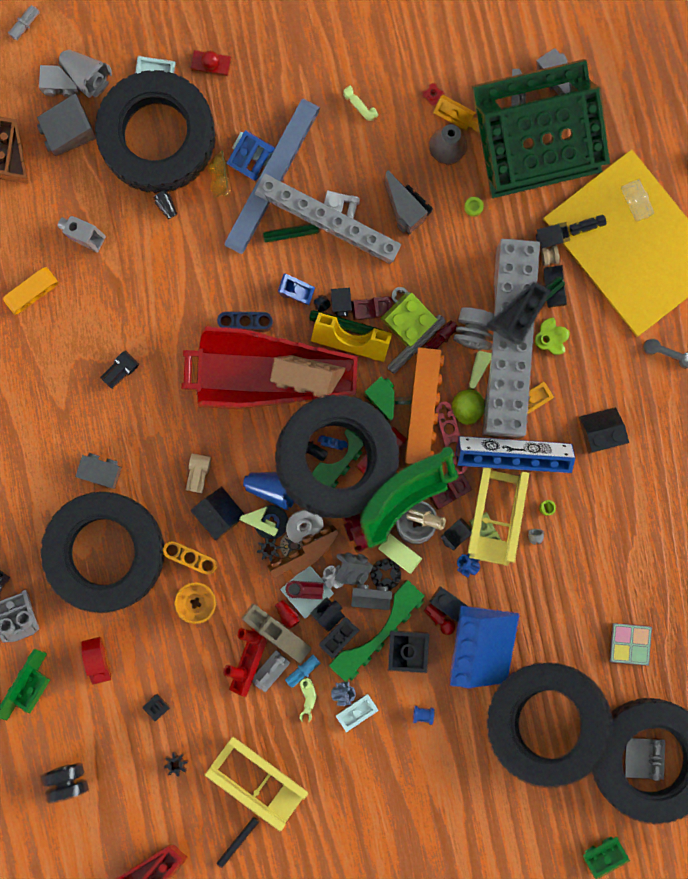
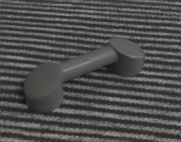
[643,339,688,369]

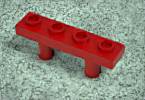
[223,627,268,697]

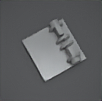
[625,738,665,780]

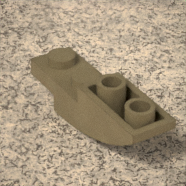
[241,603,312,664]

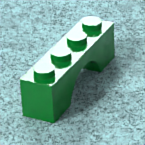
[312,429,364,488]

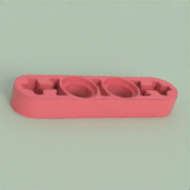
[435,402,468,475]

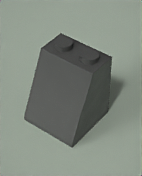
[37,94,96,156]

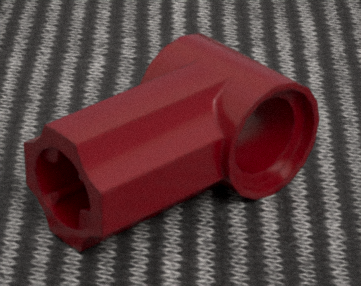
[285,580,324,600]

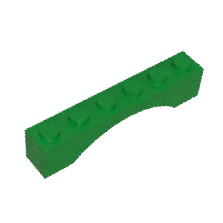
[329,580,425,682]

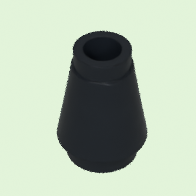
[153,190,178,220]

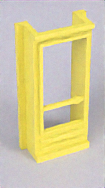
[468,467,530,566]
[205,737,309,832]

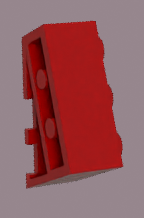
[116,845,188,879]

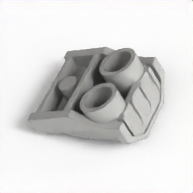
[0,590,40,643]

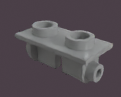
[253,650,290,692]

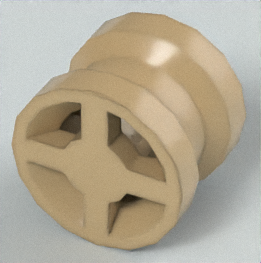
[541,245,560,267]

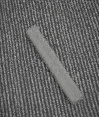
[387,315,446,374]

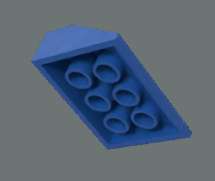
[450,606,519,688]

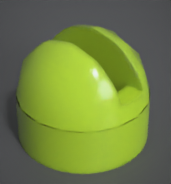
[539,500,556,516]

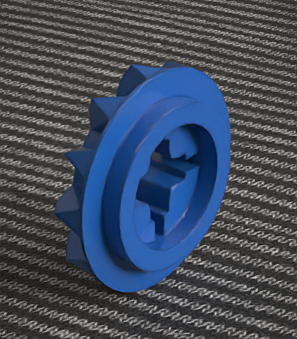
[318,436,348,450]

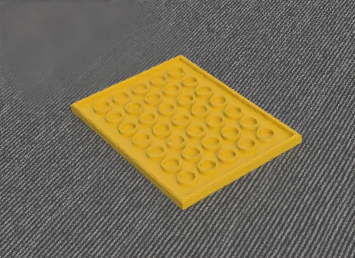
[543,149,688,337]

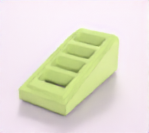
[468,350,492,390]

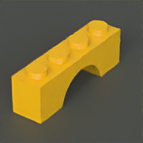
[311,313,392,362]

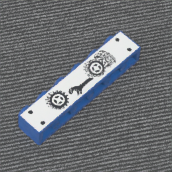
[456,436,576,473]

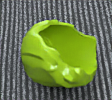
[451,389,485,425]

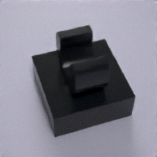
[142,693,170,721]

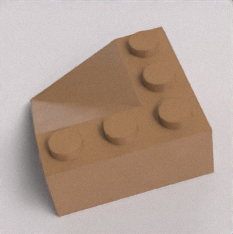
[270,355,345,397]

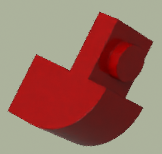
[81,637,111,685]

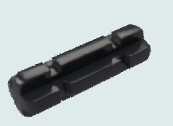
[405,185,433,216]
[569,215,607,236]

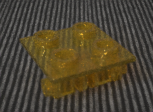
[208,151,231,198]

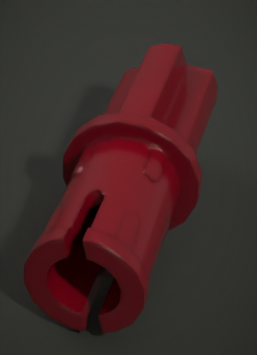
[425,320,458,349]

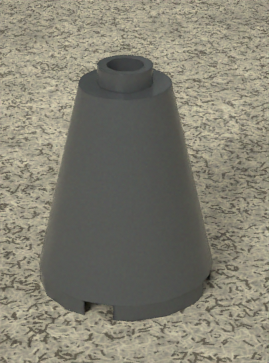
[429,124,467,165]

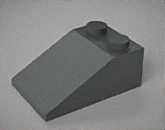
[384,170,428,235]

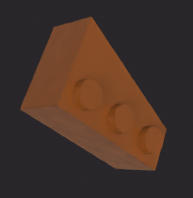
[0,117,28,183]

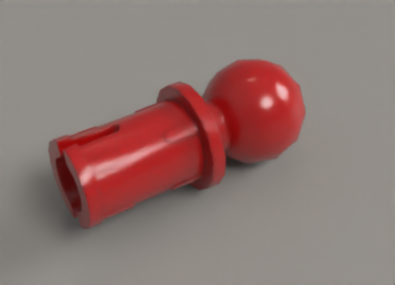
[423,603,455,635]

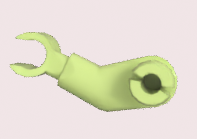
[344,85,378,121]
[300,678,317,722]

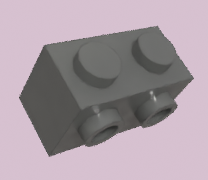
[75,453,122,489]

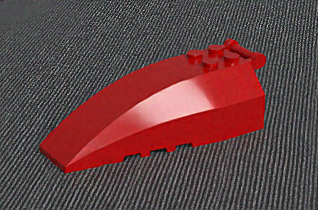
[181,326,358,409]

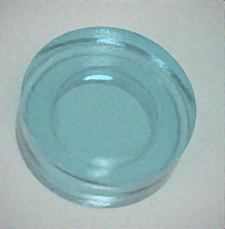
[394,397,412,405]

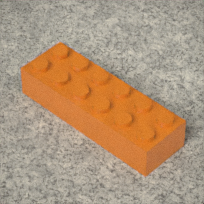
[404,347,444,466]

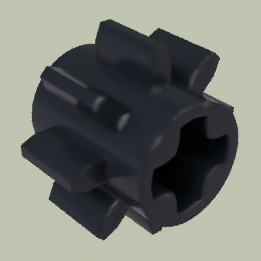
[257,538,281,561]
[164,752,189,777]

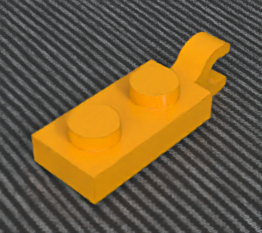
[433,95,480,133]
[527,382,554,414]

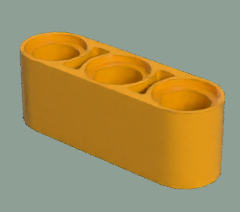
[3,267,59,315]
[163,542,217,574]

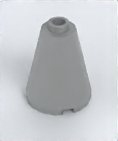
[59,50,112,98]

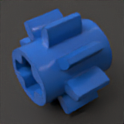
[457,553,480,578]

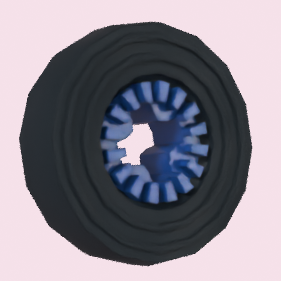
[255,505,288,539]

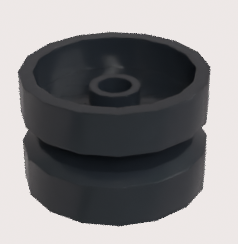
[40,763,89,803]

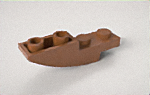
[267,525,338,578]

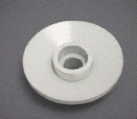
[286,509,324,544]

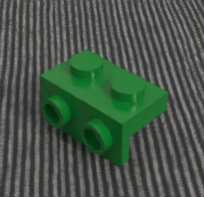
[583,837,630,879]

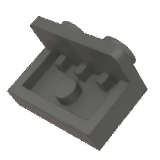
[334,552,373,585]
[351,584,392,610]

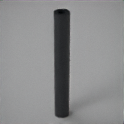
[217,817,259,868]

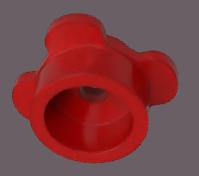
[422,83,445,106]

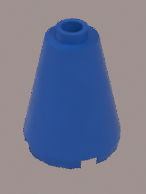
[243,472,294,510]

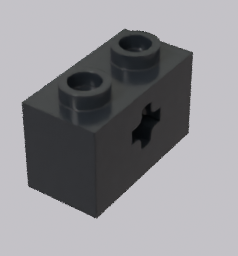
[535,222,570,248]
[319,616,360,659]

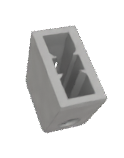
[58,216,106,253]

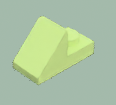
[239,507,279,536]

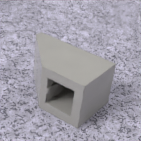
[39,65,80,97]

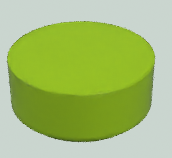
[464,197,484,217]

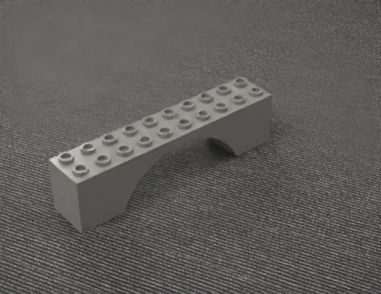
[482,239,540,439]

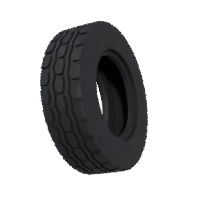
[95,70,216,193]
[275,395,399,519]
[41,492,164,613]
[487,663,613,787]
[592,698,688,824]

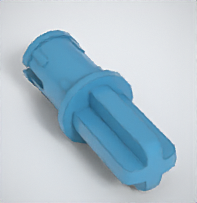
[285,655,321,688]

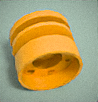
[175,583,216,624]

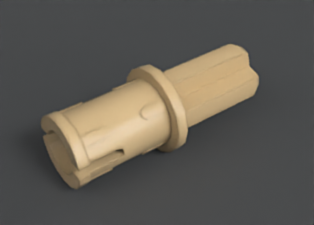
[407,509,446,530]

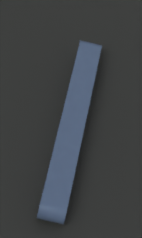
[225,99,320,254]

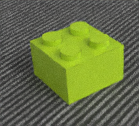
[380,292,437,347]

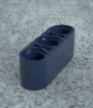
[217,312,273,332]

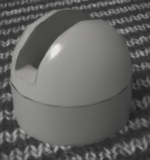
[528,529,544,545]

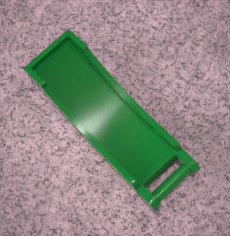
[361,447,458,548]

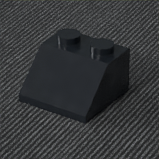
[579,407,629,454]
[190,486,245,540]
[388,631,429,673]

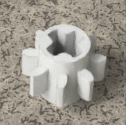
[322,565,343,589]

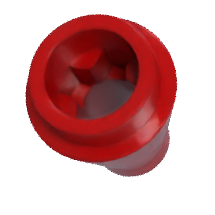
[275,600,300,629]

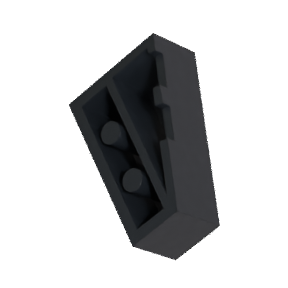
[485,281,551,346]

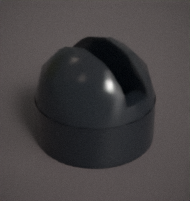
[314,295,331,312]

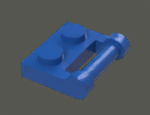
[226,130,275,181]

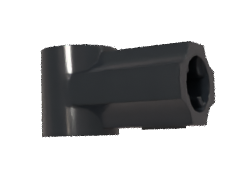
[100,350,139,389]

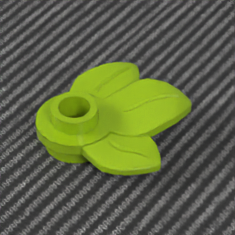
[535,318,570,355]

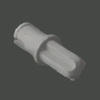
[8,5,39,41]

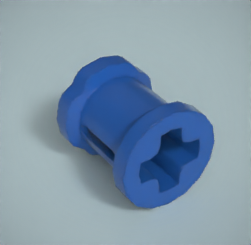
[413,706,434,725]

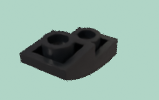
[544,265,567,308]

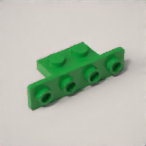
[0,649,50,720]

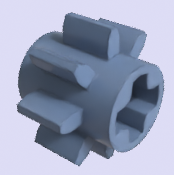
[331,682,355,706]

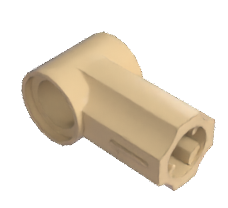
[186,453,211,493]

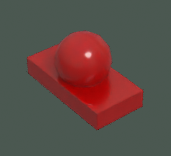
[191,50,231,76]

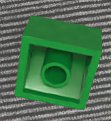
[363,376,395,423]

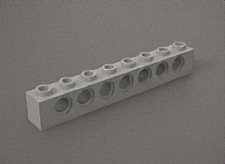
[255,173,402,264]

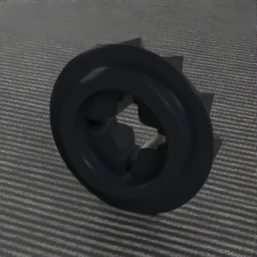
[371,559,401,589]

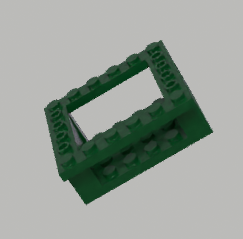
[472,59,610,199]

